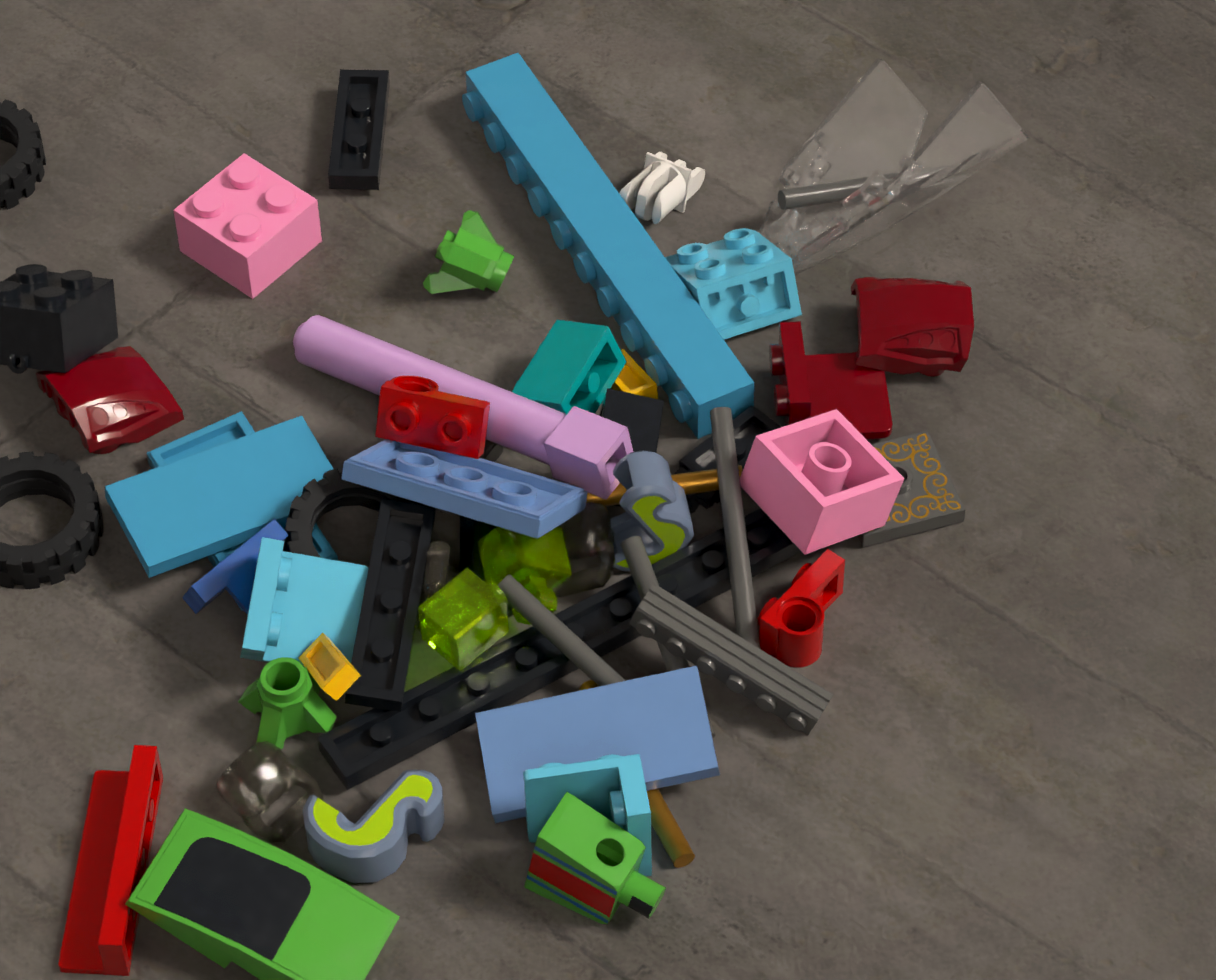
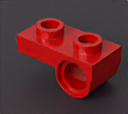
[375,376,490,459]
[757,549,845,668]

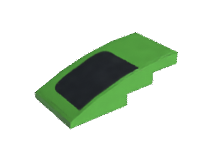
[125,808,400,980]

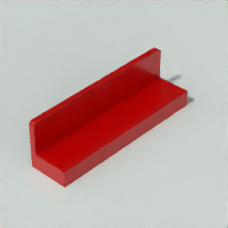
[58,745,163,976]

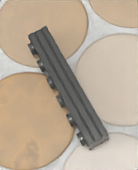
[629,583,834,735]

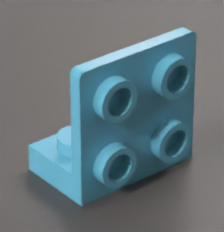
[665,228,802,340]
[240,537,369,667]
[523,754,652,877]

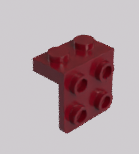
[769,321,893,439]

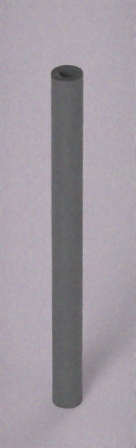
[710,407,761,649]

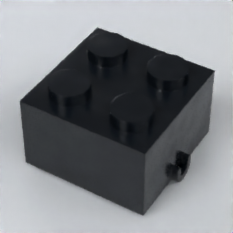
[0,264,118,374]

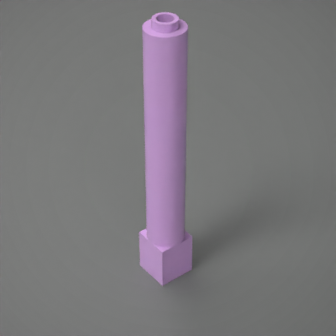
[293,315,633,500]

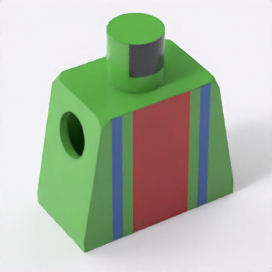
[524,792,666,924]

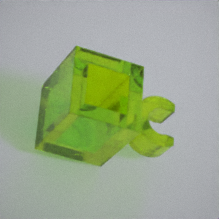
[478,527,572,626]
[418,568,509,671]

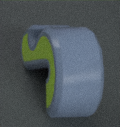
[598,450,694,571]
[302,770,445,883]

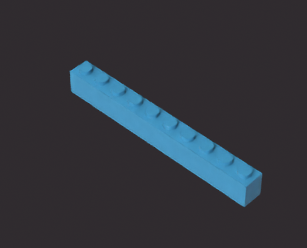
[462,53,754,439]

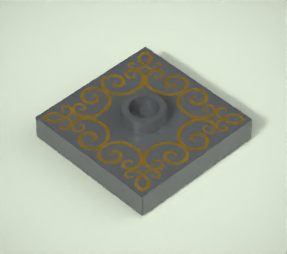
[858,430,966,547]

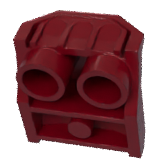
[851,277,974,377]
[36,346,184,454]

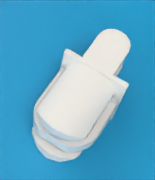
[619,151,705,224]

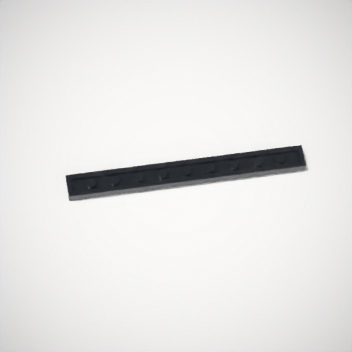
[317,508,802,790]

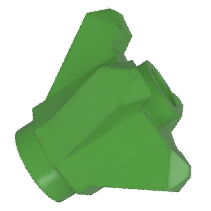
[423,210,514,294]
[238,657,337,757]

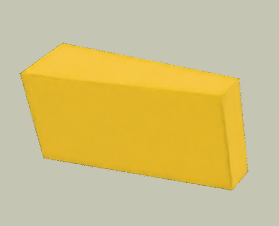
[611,349,658,399]
[299,633,361,701]

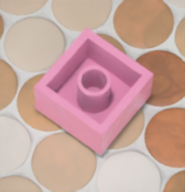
[173,153,322,299]
[740,409,905,555]

